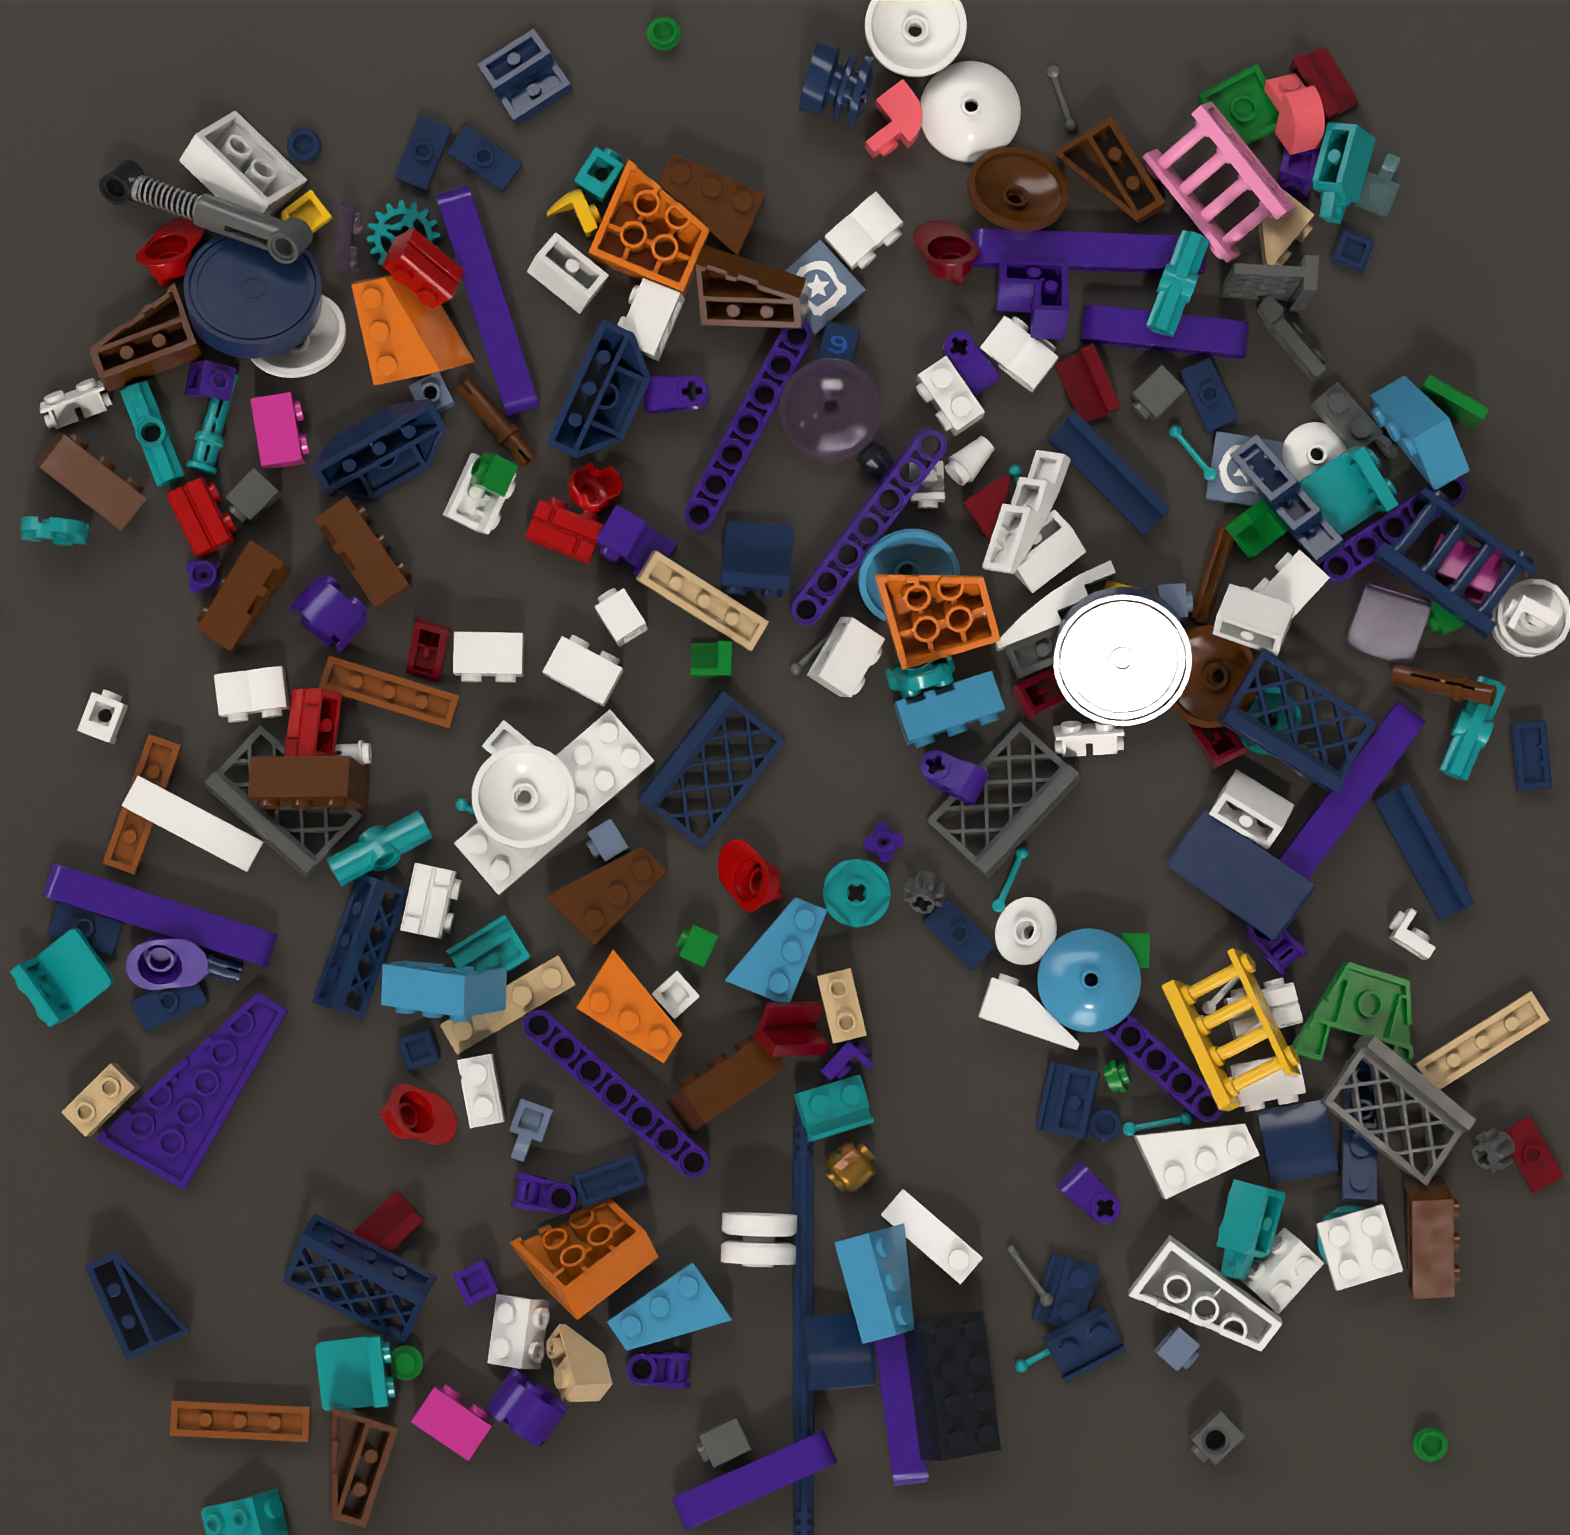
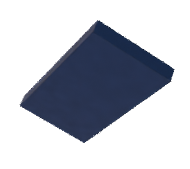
[1165,810,1316,943]

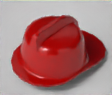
[136,218,204,286]
[718,839,783,912]
[379,1083,457,1145]

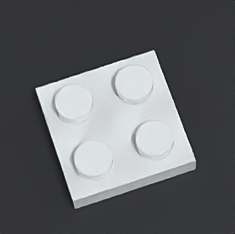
[1315,1204,1403,1291]

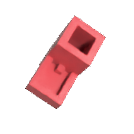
[1264,73,1325,155]
[865,79,922,159]

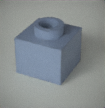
[408,372,456,414]
[1155,583,1193,621]
[586,819,629,864]
[1154,1325,1200,1372]

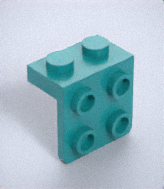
[1299,446,1399,536]
[10,928,114,1028]
[315,1334,396,1411]
[201,1488,289,1535]

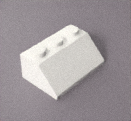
[179,110,307,216]

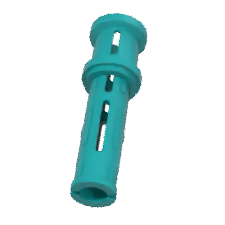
[186,374,239,475]

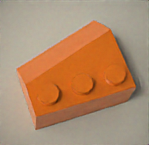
[588,159,710,298]
[351,274,475,385]
[875,574,1001,670]
[510,1198,659,1320]

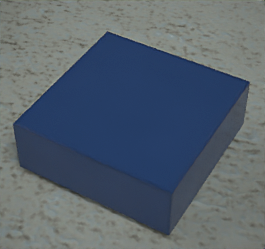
[1330,229,1375,274]
[396,1028,441,1072]

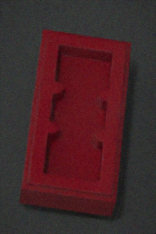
[1502,1116,1564,1193]

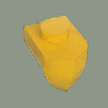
[547,188,602,239]
[281,190,333,233]

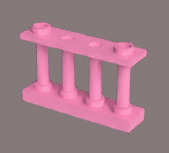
[1142,101,1296,263]

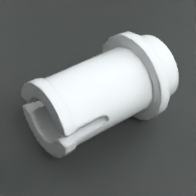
[335,740,372,766]

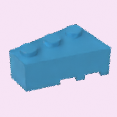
[1369,375,1470,491]
[894,671,1005,749]
[724,897,827,1002]
[381,961,507,1022]
[835,1223,915,1344]
[607,1261,733,1351]

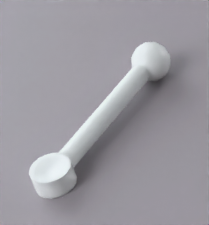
[1202,960,1256,1014]

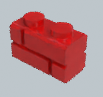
[382,228,464,308]
[166,477,237,559]
[525,497,604,565]
[284,688,342,756]

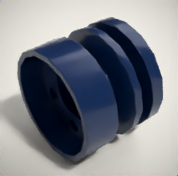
[798,41,874,127]

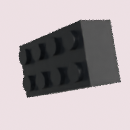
[904,1311,1001,1461]

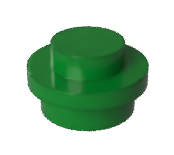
[647,16,681,51]
[1104,1059,1132,1093]
[388,1345,423,1380]
[1413,1427,1448,1462]

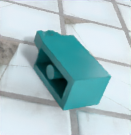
[1312,122,1376,224]
[1216,1179,1286,1281]

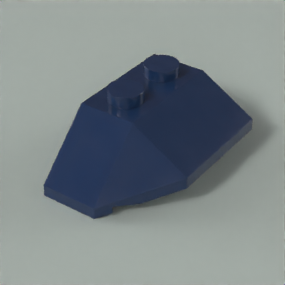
[546,319,651,458]
[310,399,447,501]

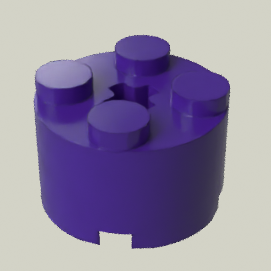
[288,574,368,653]
[485,1368,569,1447]

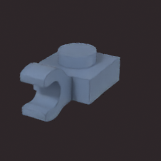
[509,1099,554,1162]

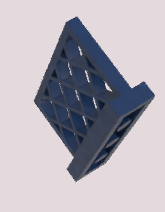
[1215,650,1377,793]
[636,690,786,849]
[282,1213,437,1345]

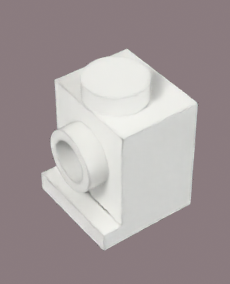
[77,689,128,745]

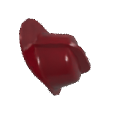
[913,221,980,286]

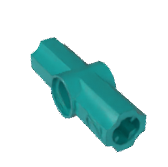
[1145,230,1210,337]
[120,381,186,487]
[1439,675,1506,782]
[326,811,432,886]

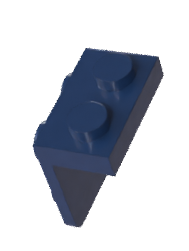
[720,521,794,598]

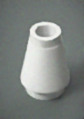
[945,436,995,486]

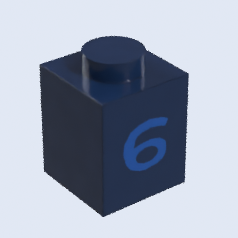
[816,321,860,377]

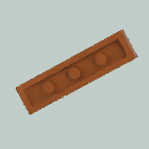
[318,656,460,729]
[102,734,183,875]
[170,1400,311,1442]

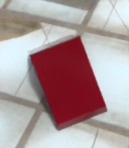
[962,475,1010,545]
[405,618,453,682]
[1010,667,1066,721]
[1188,722,1247,770]

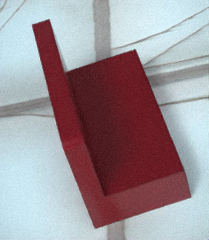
[1289,46,1358,124]
[1055,343,1121,424]
[753,1001,830,1057]
[353,1191,426,1253]

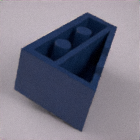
[84,1251,191,1361]

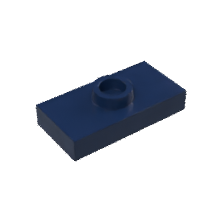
[395,115,452,192]
[447,125,522,193]
[1178,357,1239,434]
[1510,720,1552,792]
[923,898,995,970]
[47,901,125,956]
[131,982,209,1032]
[571,1152,648,1208]

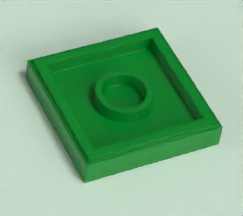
[1197,64,1279,146]
[1418,375,1489,430]

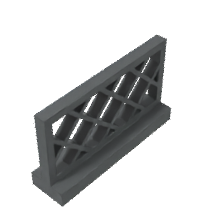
[1220,255,1319,314]
[927,722,1081,879]
[204,725,362,879]
[1320,1036,1476,1186]

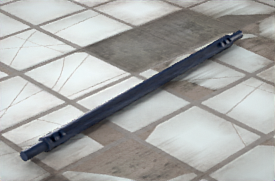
[793,1092,814,1535]

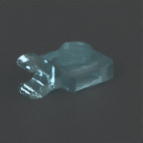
[1355,153,1401,218]

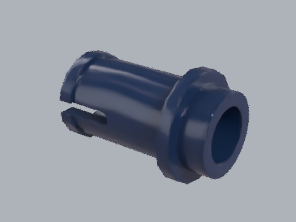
[204,952,244,984]

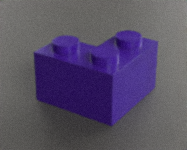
[996,258,1069,340]
[596,505,678,577]

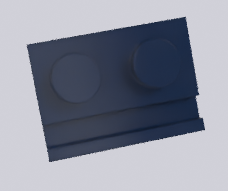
[1036,1062,1101,1140]
[1032,1252,1100,1328]
[1042,1305,1126,1382]

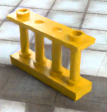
[1162,948,1301,1112]

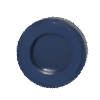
[287,128,322,164]
[1088,1107,1122,1142]

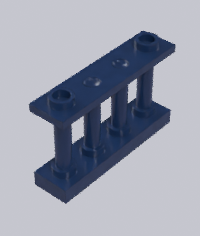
[1373,487,1537,639]

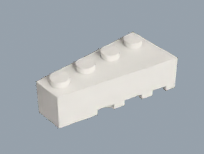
[1129,1235,1282,1352]

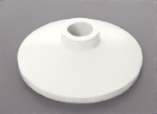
[1281,422,1348,482]
[995,897,1057,965]

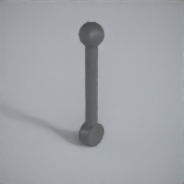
[1046,65,1078,133]
[789,623,837,676]
[1006,1244,1054,1306]

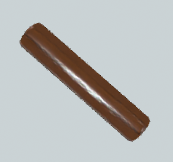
[1190,526,1234,625]

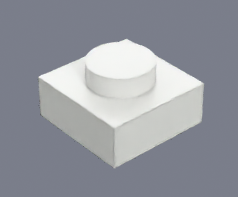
[652,971,700,1019]

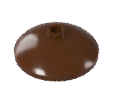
[967,147,1069,231]
[1171,625,1260,728]

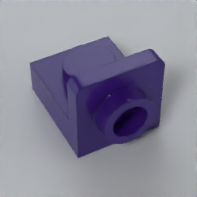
[1276,148,1320,201]
[184,360,236,401]
[820,1040,873,1080]

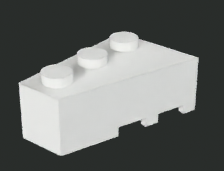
[1133,1123,1260,1199]

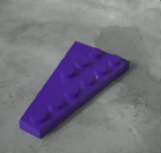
[95,993,289,1190]

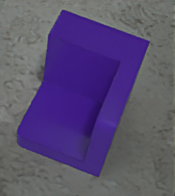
[453,1258,501,1306]

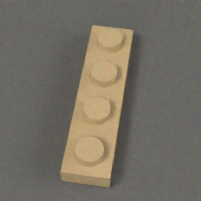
[636,550,769,651]
[440,955,576,1055]
[1414,991,1550,1089]

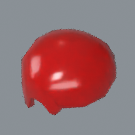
[568,463,624,513]

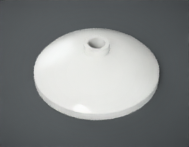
[865,0,967,77]
[920,61,1021,163]
[251,295,346,378]
[472,744,576,848]

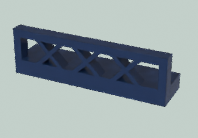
[1048,411,1171,537]
[1373,783,1475,922]
[312,874,409,1020]

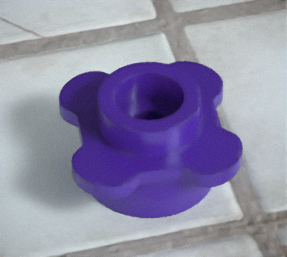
[186,557,222,594]
[863,822,904,863]

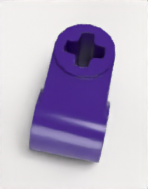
[942,331,1000,397]
[644,376,709,414]
[920,750,989,805]
[1244,922,1307,977]
[1056,1161,1121,1224]
[510,1172,579,1214]
[626,1351,692,1388]

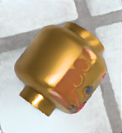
[824,1142,876,1193]

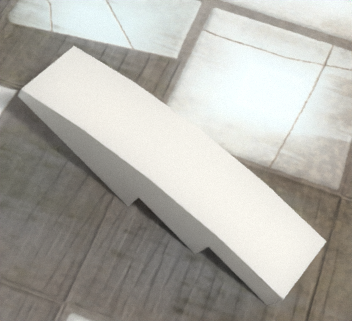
[982,450,1071,574]
[995,560,1116,651]
[121,776,264,872]

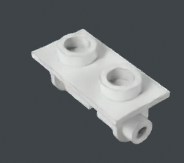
[40,378,113,429]
[1053,721,1124,758]

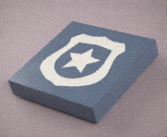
[785,240,866,336]
[1205,431,1284,507]

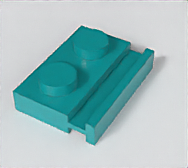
[446,915,531,972]
[793,1074,874,1142]

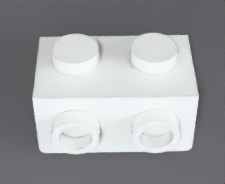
[443,453,517,534]
[1241,1228,1324,1314]
[487,1294,550,1369]

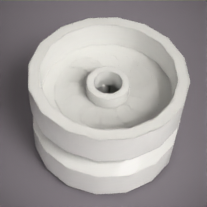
[1491,578,1570,658]
[721,1212,797,1267]

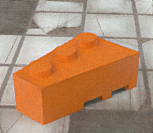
[576,950,683,1063]

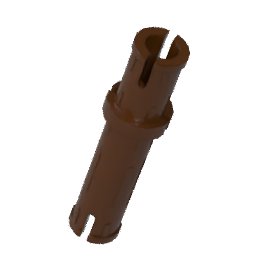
[456,377,538,468]
[1391,663,1497,707]

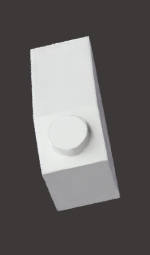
[978,973,1079,1050]
[881,1189,983,1284]

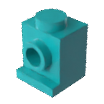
[574,147,625,205]

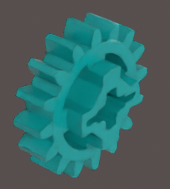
[366,200,441,268]

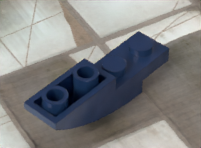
[1339,1060,1380,1202]

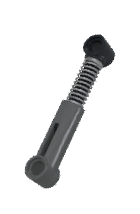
[99,159,313,264]

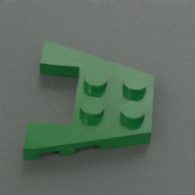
[1291,962,1414,1083]

